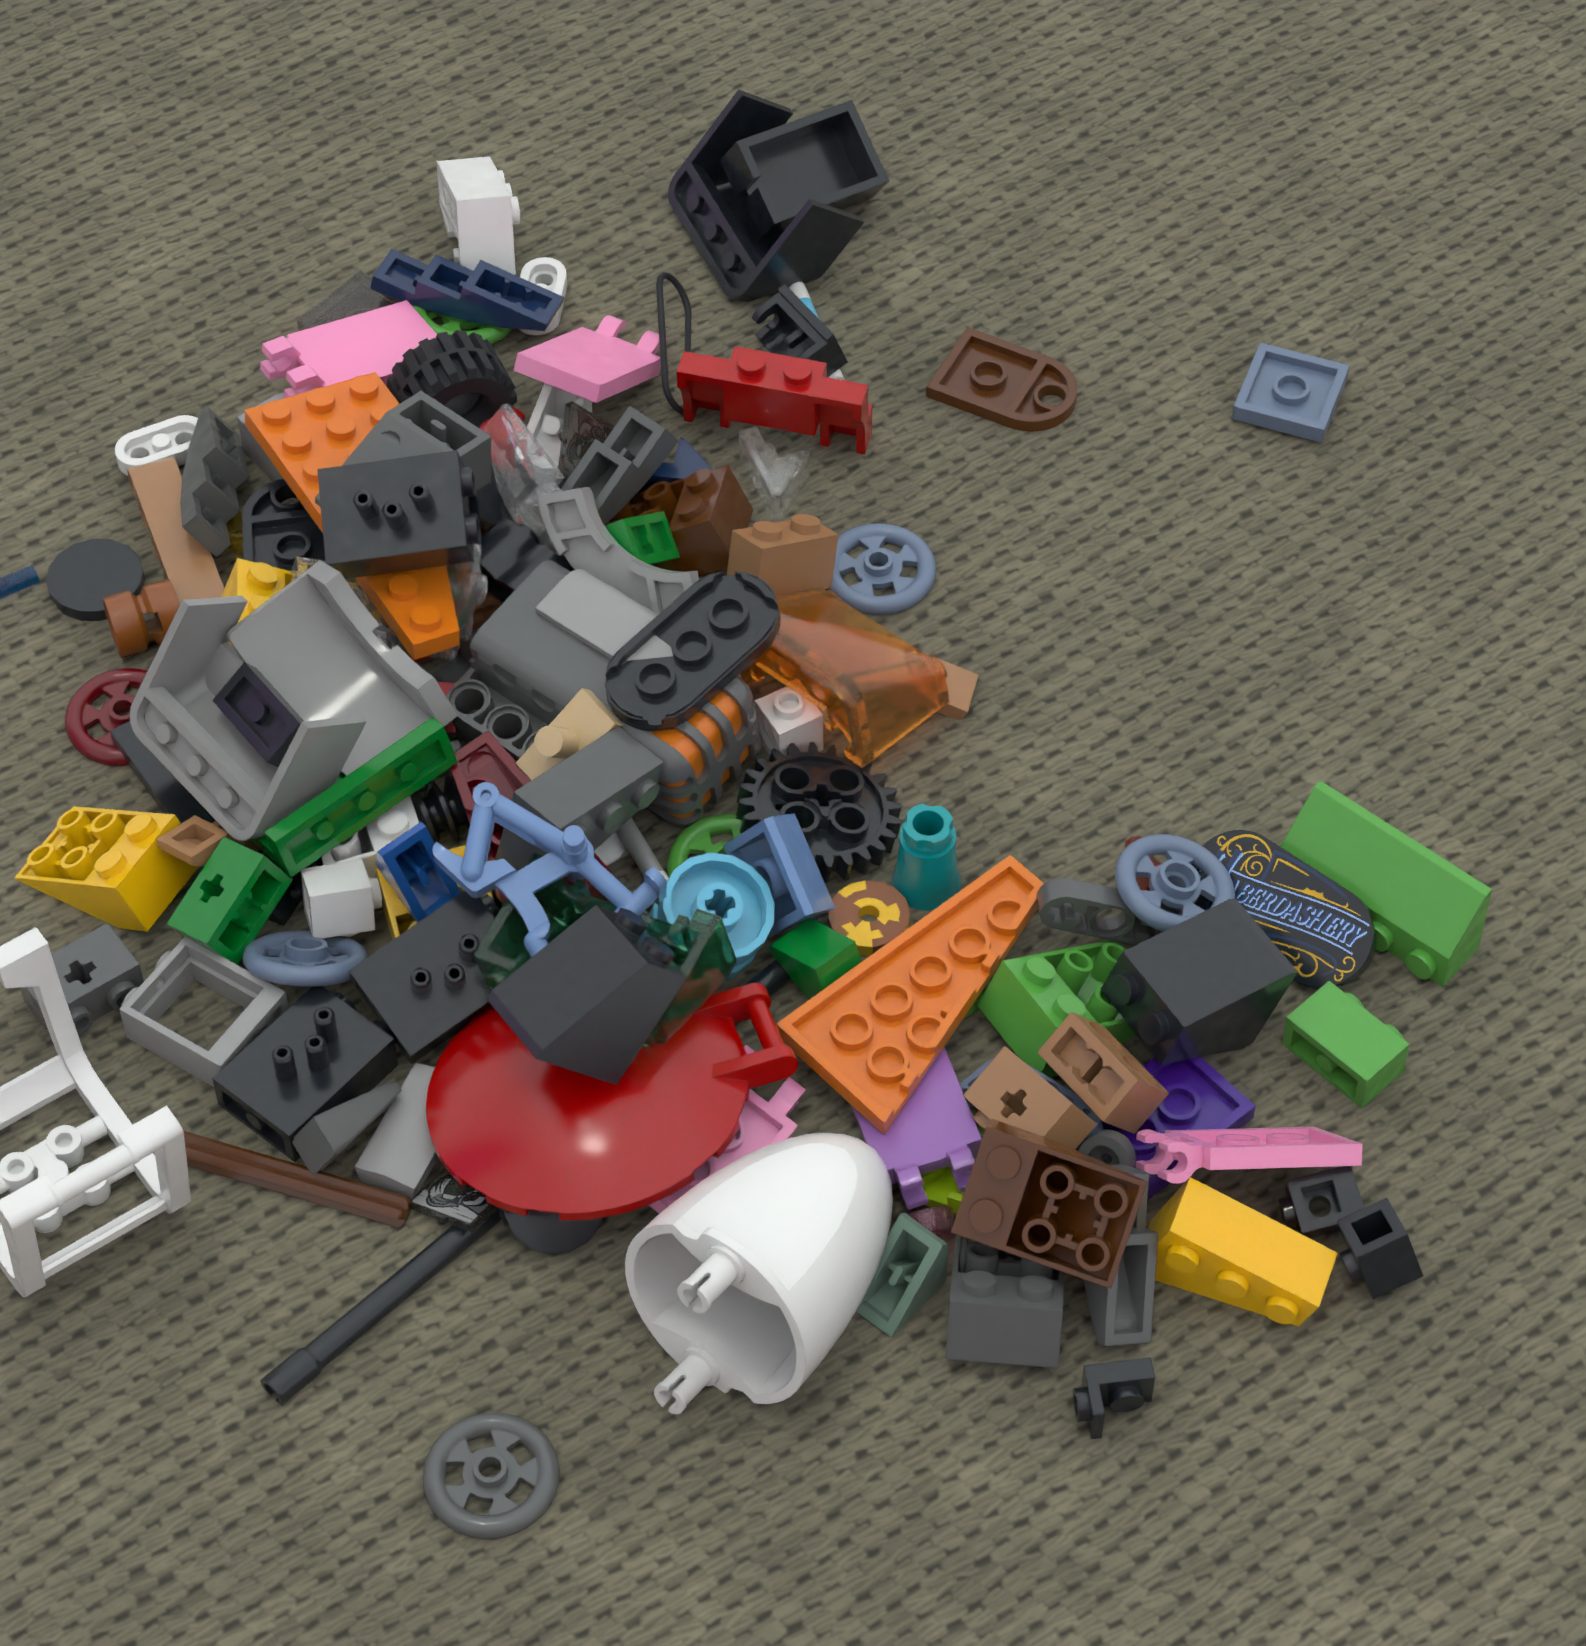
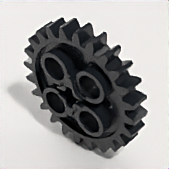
[736,742,902,882]

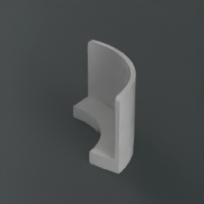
[537,487,699,615]
[227,560,458,777]

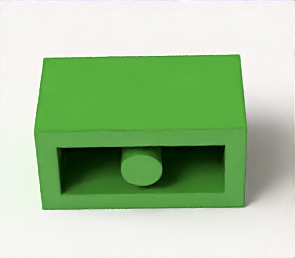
[1282,981,1410,1108]

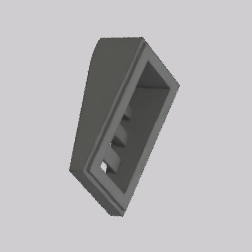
[292,1081,402,1174]

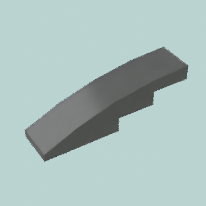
[180,406,249,557]

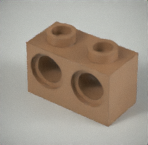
[1037,1012,1169,1134]

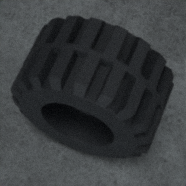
[386,330,517,428]

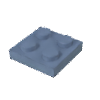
[1232,343,1350,443]

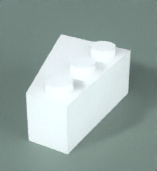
[437,156,520,275]

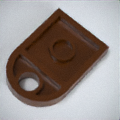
[926,327,1077,432]

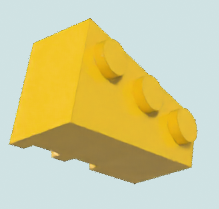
[1148,1177,1338,1326]

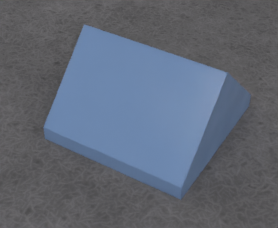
[723,813,835,939]

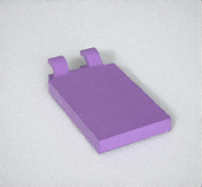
[851,1047,982,1210]

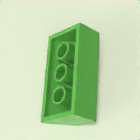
[1280,781,1492,987]

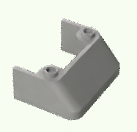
[130,596,367,840]

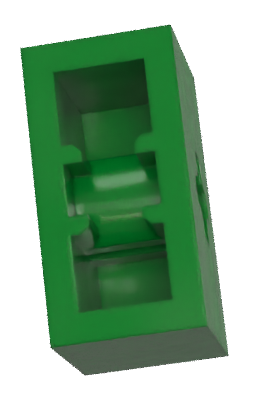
[167,837,293,965]

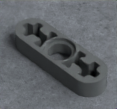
[1037,878,1179,945]

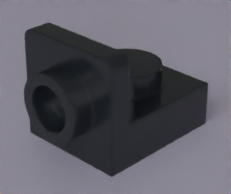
[1073,1357,1155,1439]

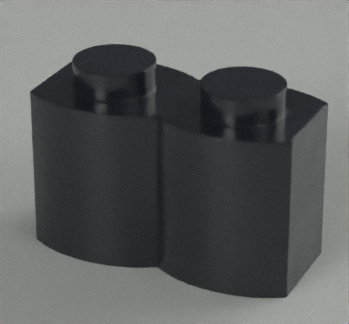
[464,518,574,603]

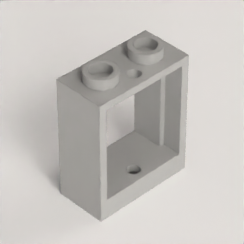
[119,936,289,1087]

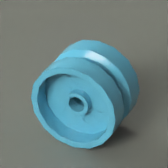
[647,852,775,986]

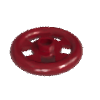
[65,668,148,766]

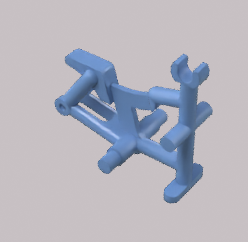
[432,782,667,957]

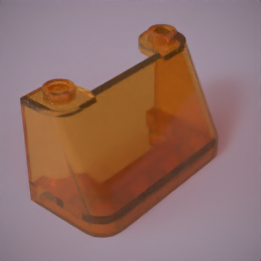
[740,587,950,768]

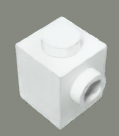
[301,859,382,939]

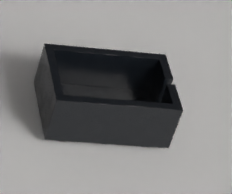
[720,100,889,242]

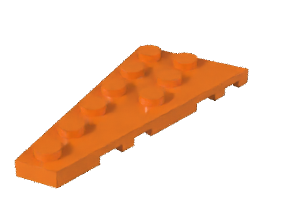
[776,855,1044,1135]

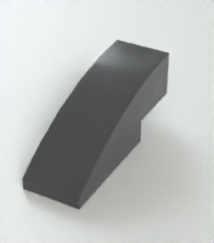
[541,406,678,525]
[1083,1165,1158,1346]

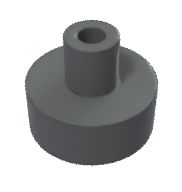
[1078,1129,1136,1168]

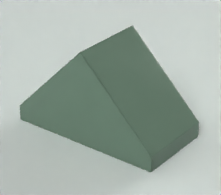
[856,1213,948,1338]

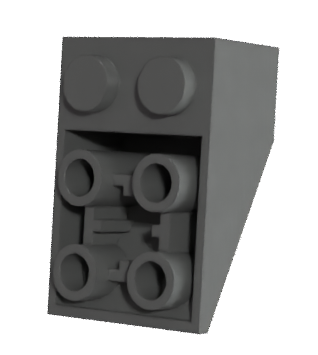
[315,391,492,507]
[946,1234,1065,1368]

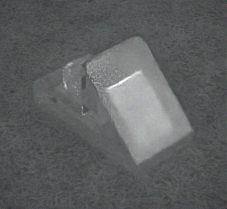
[739,426,810,523]

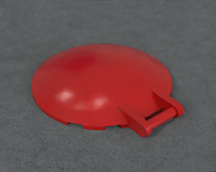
[426,983,798,1221]

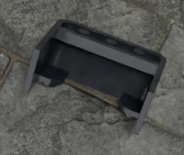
[668,89,864,302]

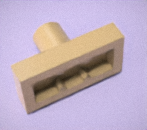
[516,688,623,781]

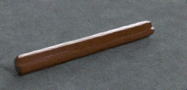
[183,1131,412,1227]

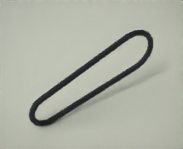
[656,272,692,414]

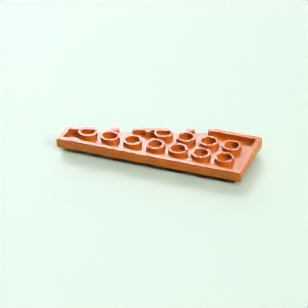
[244,372,460,660]

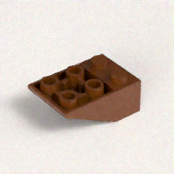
[604,465,753,577]
[951,1119,1148,1289]

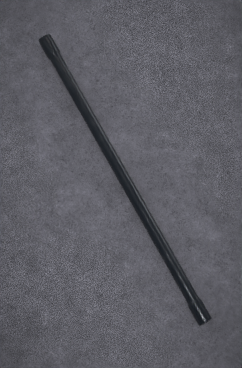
[260,922,828,1406]

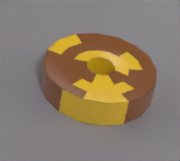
[828,880,910,956]

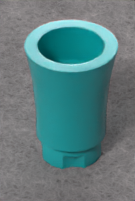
[891,803,961,910]

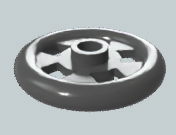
[423,1413,560,1539]

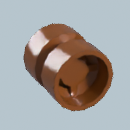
[102,579,179,658]

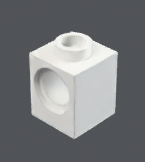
[755,681,823,756]

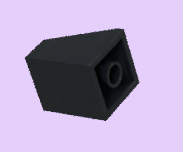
[1100,898,1298,1065]
[487,905,687,1085]

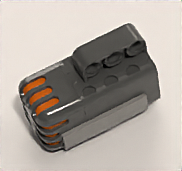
[447,560,762,828]

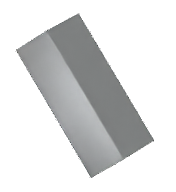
[355,1063,439,1203]

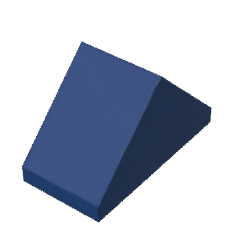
[375,822,461,923]

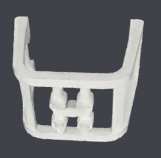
[0,927,191,1297]

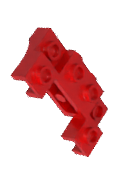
[676,346,873,454]

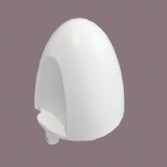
[625,1133,893,1414]

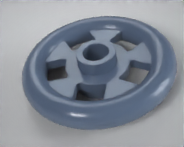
[827,523,936,615]
[1115,834,1235,932]
[242,930,368,987]

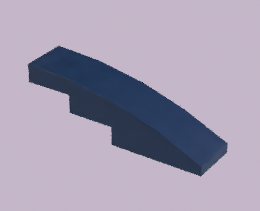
[370,249,564,331]

